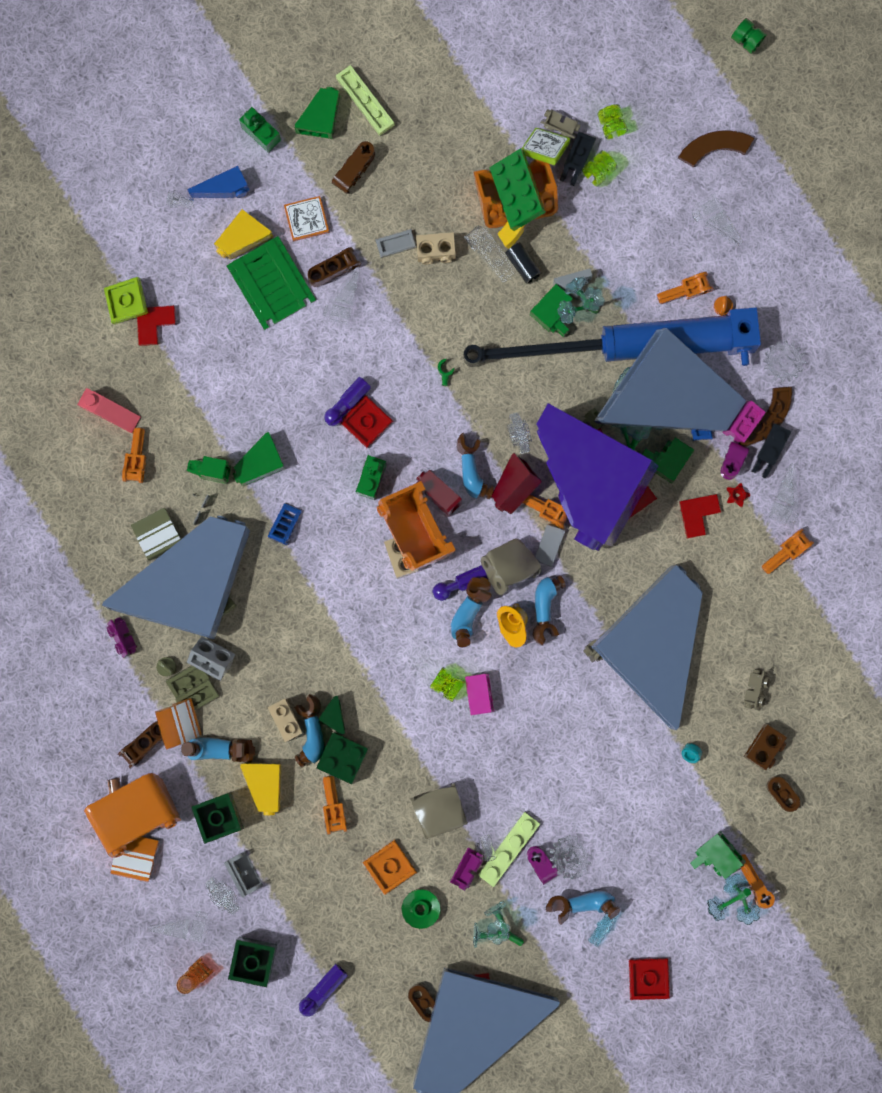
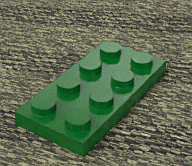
[489,148,546,231]

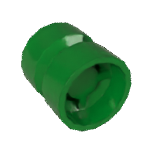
[731,18,767,54]

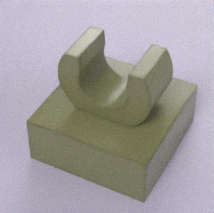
[583,408,604,430]

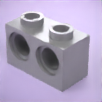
[187,636,235,681]

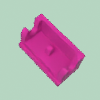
[722,400,766,443]
[465,674,494,715]

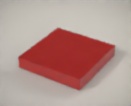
[340,395,393,448]
[628,958,670,1000]

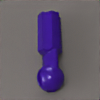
[324,377,371,426]
[432,565,489,601]
[299,963,348,1017]

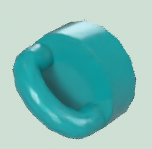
[681,743,703,763]

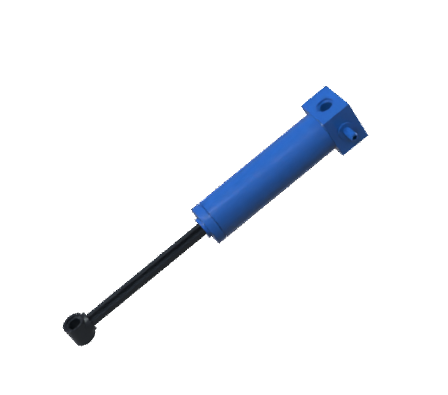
[463,307,761,367]

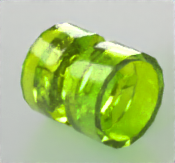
[597,104,628,140]
[582,150,618,187]
[429,667,465,702]

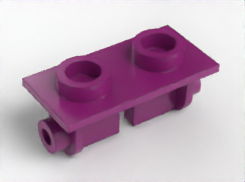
[106,617,137,658]
[450,847,484,891]

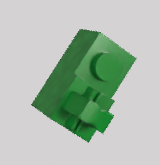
[239,107,281,153]
[530,284,573,337]
[641,437,694,484]
[356,455,387,500]
[187,456,231,484]
[690,830,746,879]

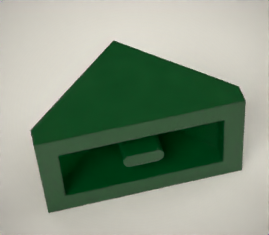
[319,696,346,735]

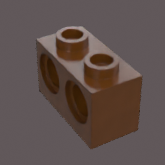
[743,724,787,770]

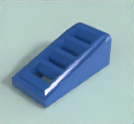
[268,503,302,545]

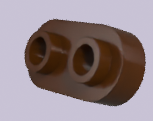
[767,777,800,812]
[408,984,435,1022]

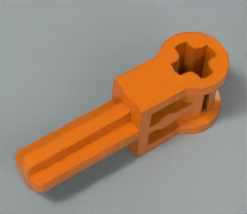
[657,271,714,304]
[122,428,146,483]
[522,495,567,529]
[761,528,814,574]
[323,776,347,835]
[740,854,775,909]

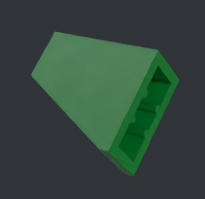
[294,87,340,139]
[233,432,285,487]

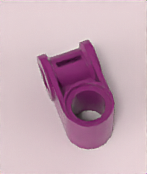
[720,441,749,480]
[527,846,560,885]

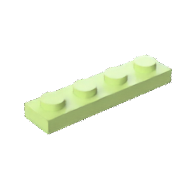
[336,65,395,136]
[478,812,540,887]

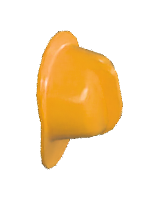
[497,603,528,648]

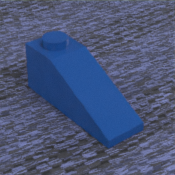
[187,166,250,198]

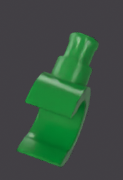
[438,359,455,386]

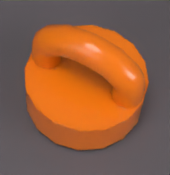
[713,296,733,316]

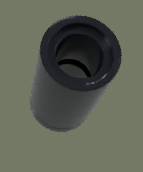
[505,242,542,284]

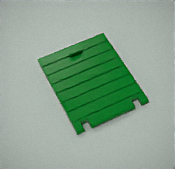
[226,236,316,330]

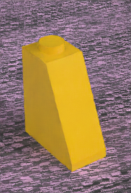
[214,209,273,260]
[240,763,281,816]

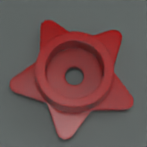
[726,483,750,507]

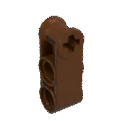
[332,141,375,194]
[308,247,361,287]
[118,721,163,769]

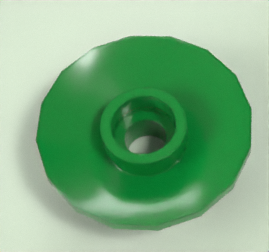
[401,889,441,929]

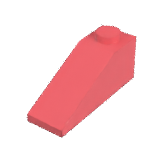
[77,388,141,433]

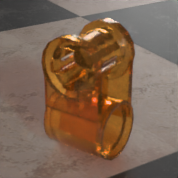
[176,957,214,994]

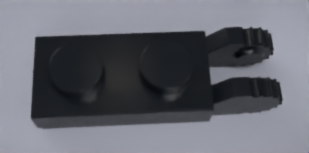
[560,132,596,186]
[751,423,792,479]

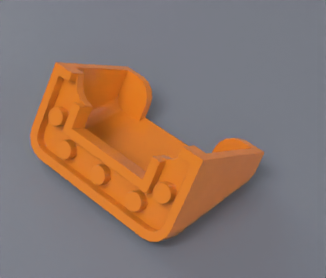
[474,159,558,228]
[377,481,455,571]
[84,773,181,858]

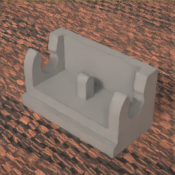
[224,851,263,898]

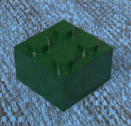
[316,732,369,785]
[191,792,244,844]
[228,936,278,988]

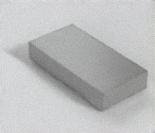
[376,229,417,258]
[535,524,565,567]

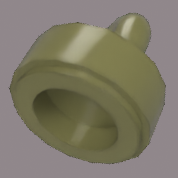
[156,657,177,676]

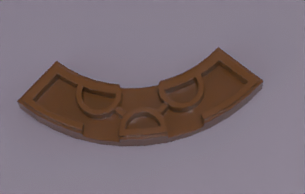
[678,130,755,168]
[739,387,792,446]

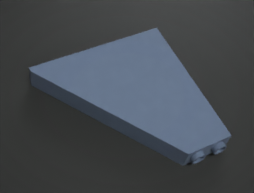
[594,328,746,432]
[102,516,250,639]
[591,565,703,730]
[413,967,560,1093]

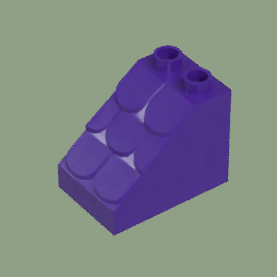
[536,403,658,551]

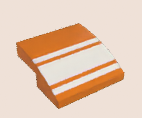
[155,698,202,750]
[110,837,159,882]

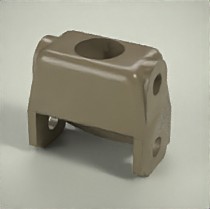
[481,538,541,595]
[411,783,468,839]

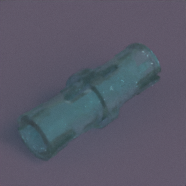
[588,914,620,947]

